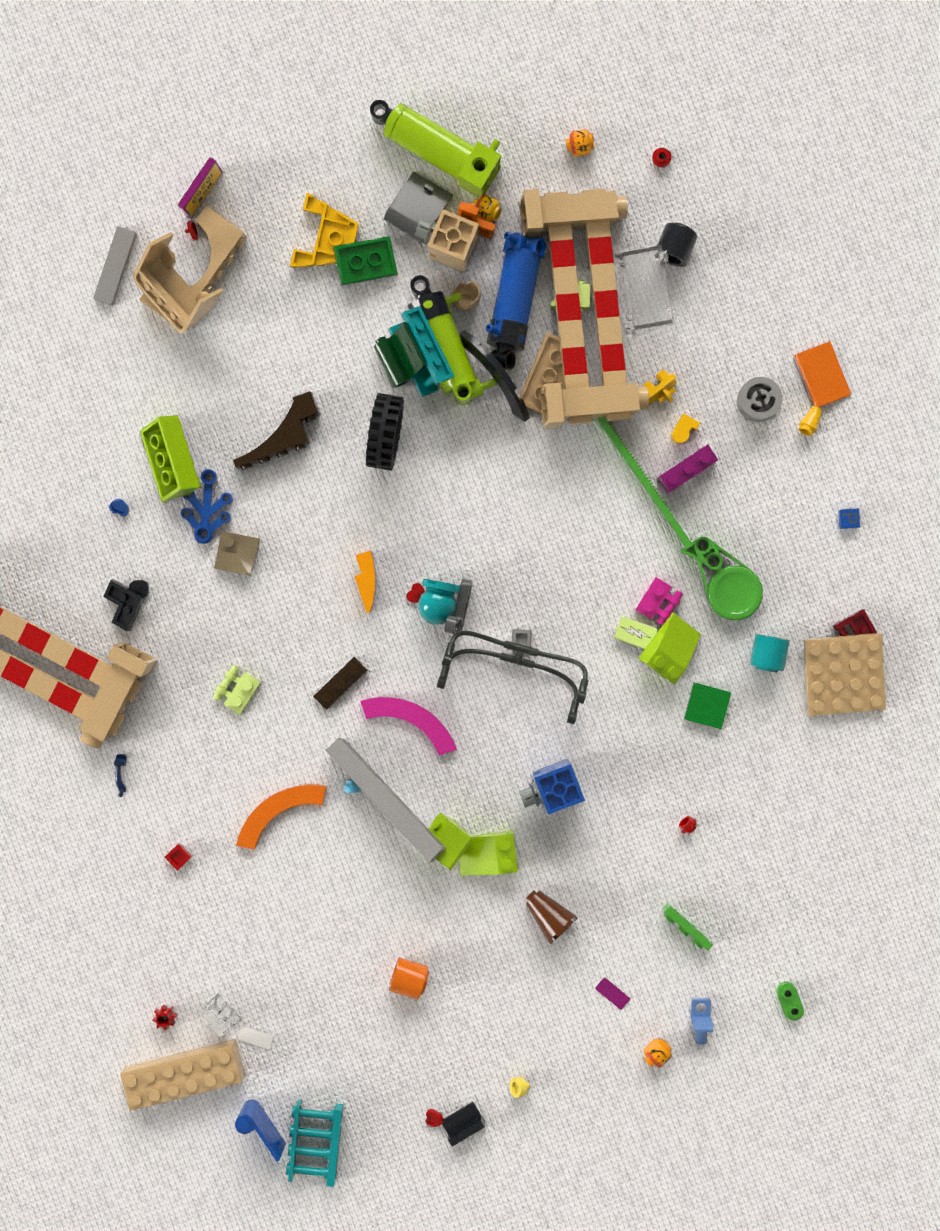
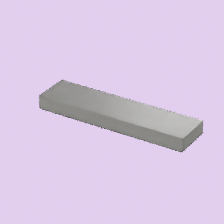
[93,226,137,306]

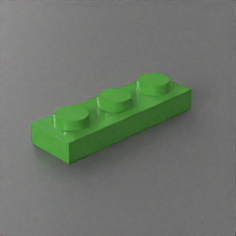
[663,903,713,950]

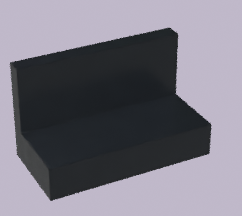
[442,1101,485,1147]

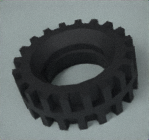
[366,393,404,471]

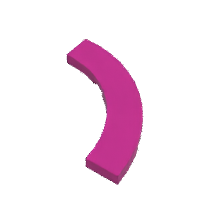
[360,697,457,756]

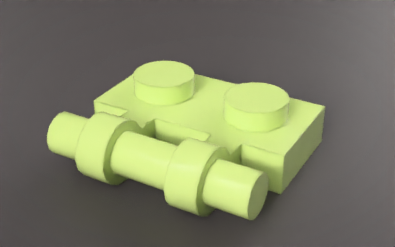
[213,665,261,714]

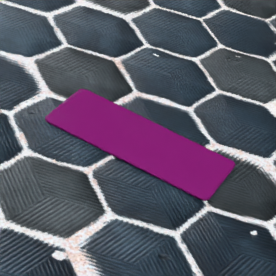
[595,977,630,1010]

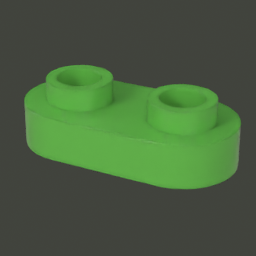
[777,982,804,1021]

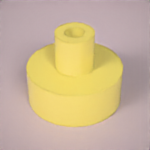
[510,1077,530,1098]

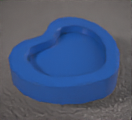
[109,499,129,517]

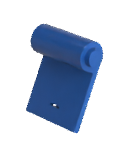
[235,1100,286,1162]

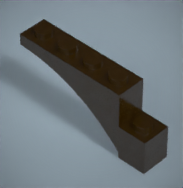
[233,391,320,471]

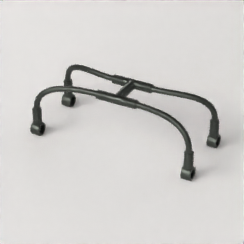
[437,631,589,725]

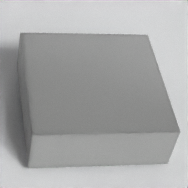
[512,629,532,647]

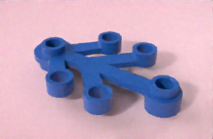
[181,469,233,544]

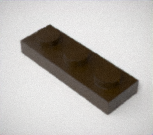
[313,656,368,710]

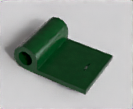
[373,322,427,388]

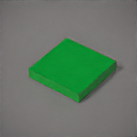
[684,682,731,729]

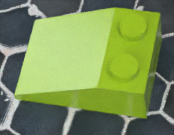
[638,612,701,685]
[459,830,518,876]

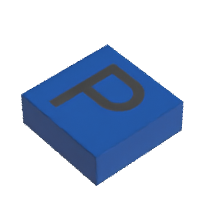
[838,508,860,529]

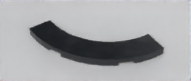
[460,330,530,422]

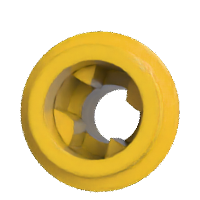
[798,406,822,436]

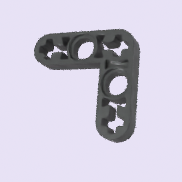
[444,579,473,634]

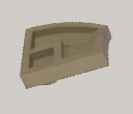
[214,531,260,576]

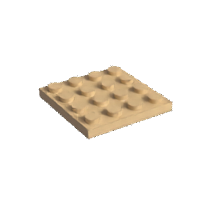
[803,633,886,716]

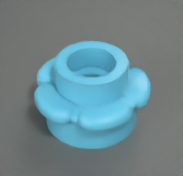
[343,781,361,793]

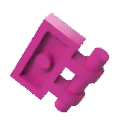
[635,577,683,626]

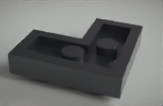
[103,579,145,632]

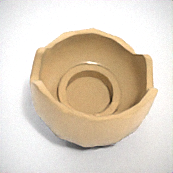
[452,281,481,311]

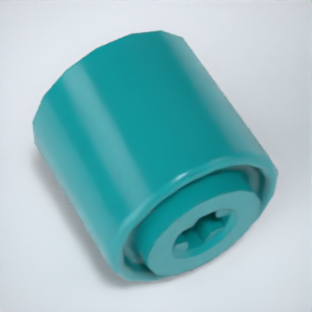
[750,634,790,673]

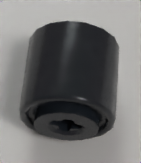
[654,223,698,267]

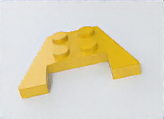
[290,193,359,268]

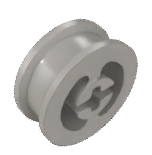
[737,377,782,422]

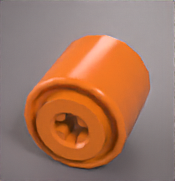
[389,957,429,1000]

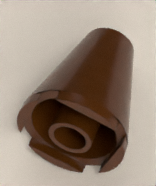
[526,890,578,945]

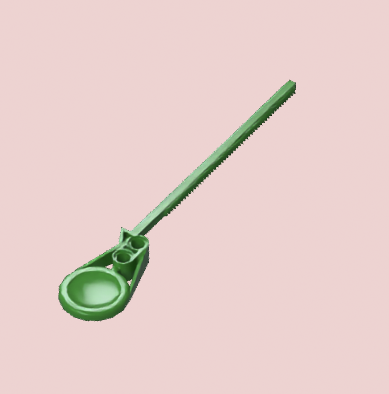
[560,364,763,620]

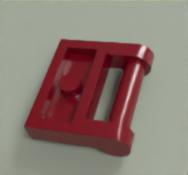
[832,609,877,636]

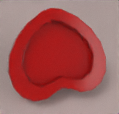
[185,220,198,241]
[406,583,425,603]
[425,1109,444,1127]

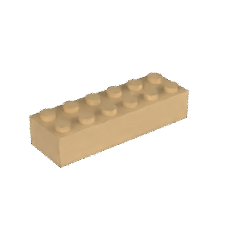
[120,1039,245,1111]

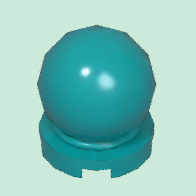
[418,578,461,625]

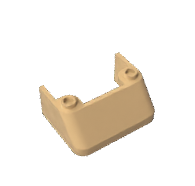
[133,232,223,333]

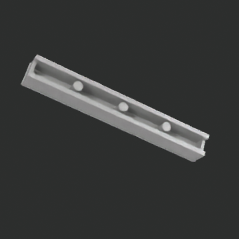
[325,737,446,863]

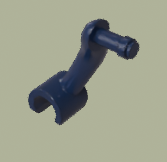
[114,754,127,797]

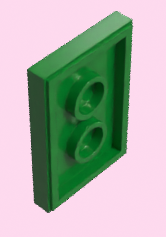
[333,236,398,286]

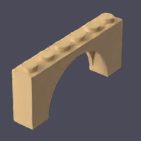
[139,205,247,321]

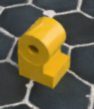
[671,414,700,444]

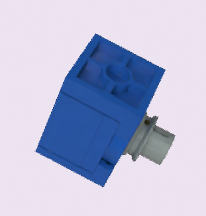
[519,758,585,815]

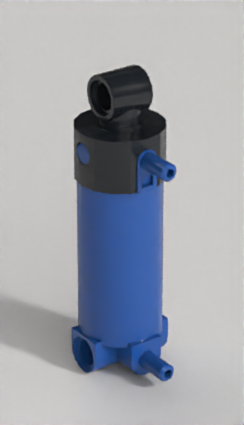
[485,232,546,370]

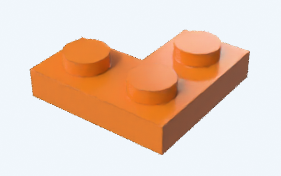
[458,202,496,240]

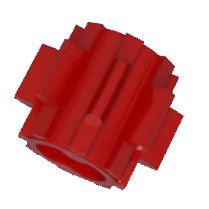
[152,1004,178,1030]

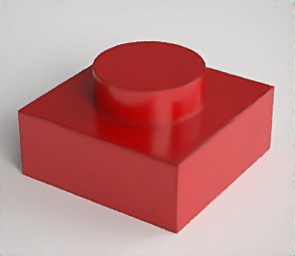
[165,843,193,871]

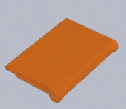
[794,341,851,408]

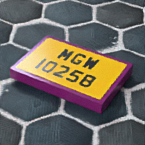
[178,157,223,219]

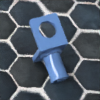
[691,998,713,1045]

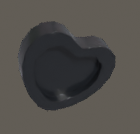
[129,580,149,598]

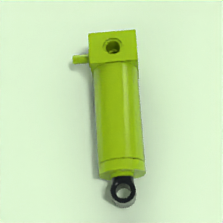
[370,99,501,198]

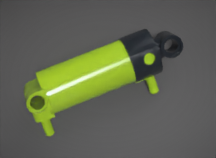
[408,275,497,406]

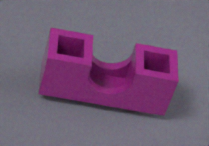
[657,444,718,494]

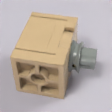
[415,209,479,273]

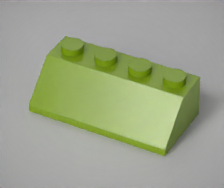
[140,415,200,502]

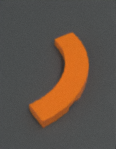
[236,784,327,850]

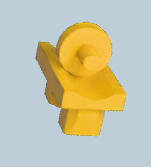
[642,369,677,405]

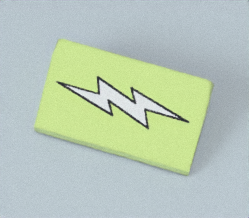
[614,617,657,649]

